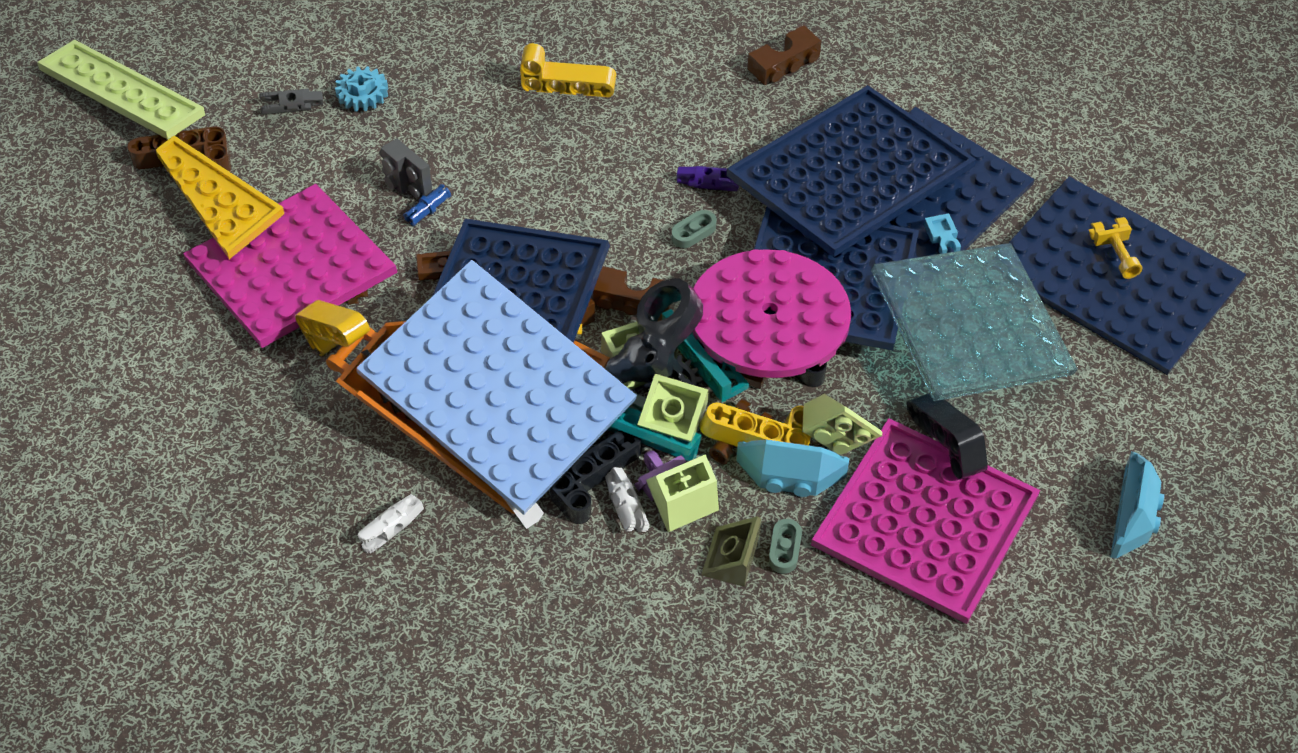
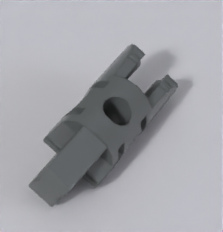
[259,89,323,114]

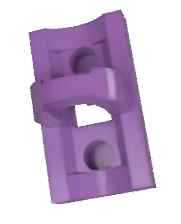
[634,450,686,501]

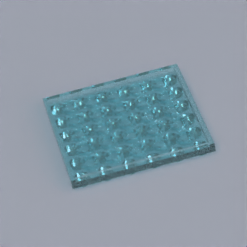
[871,243,1078,401]

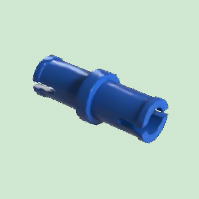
[403,184,451,227]

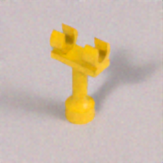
[1089,217,1143,279]

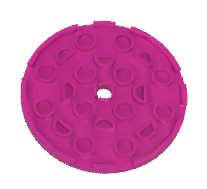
[693,249,851,378]

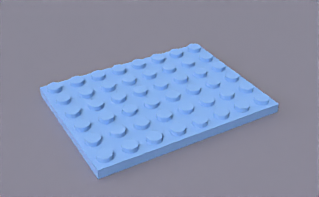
[356,260,637,515]

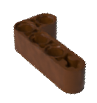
[127,126,231,171]

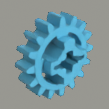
[335,66,388,112]

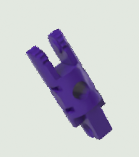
[676,166,739,192]

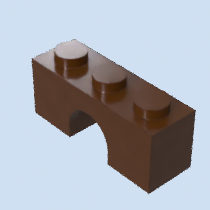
[747,25,822,86]
[593,266,676,321]

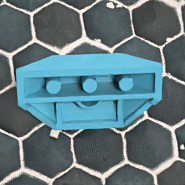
[736,440,849,497]
[1110,451,1164,559]

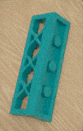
[662,309,749,403]
[607,407,702,461]

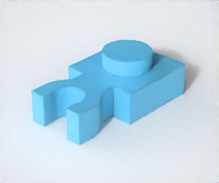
[924,213,961,257]

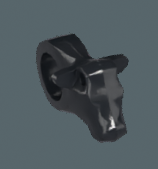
[606,278,703,384]

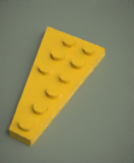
[156,136,284,260]

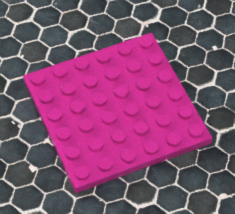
[183,184,398,348]
[811,418,1040,624]

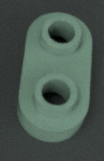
[672,210,717,248]
[769,519,802,574]

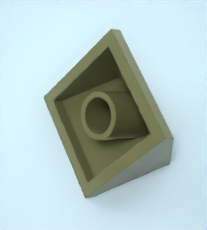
[701,516,761,587]

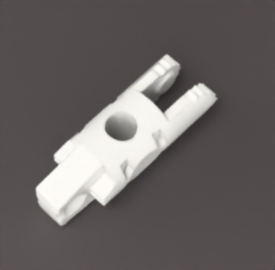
[605,467,649,532]
[358,494,424,554]

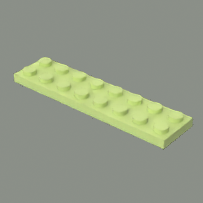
[37,40,205,139]

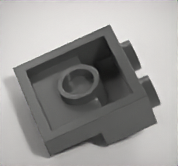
[379,138,432,198]

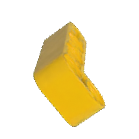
[520,43,616,97]
[295,300,370,356]
[699,402,811,446]

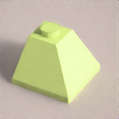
[637,374,709,442]

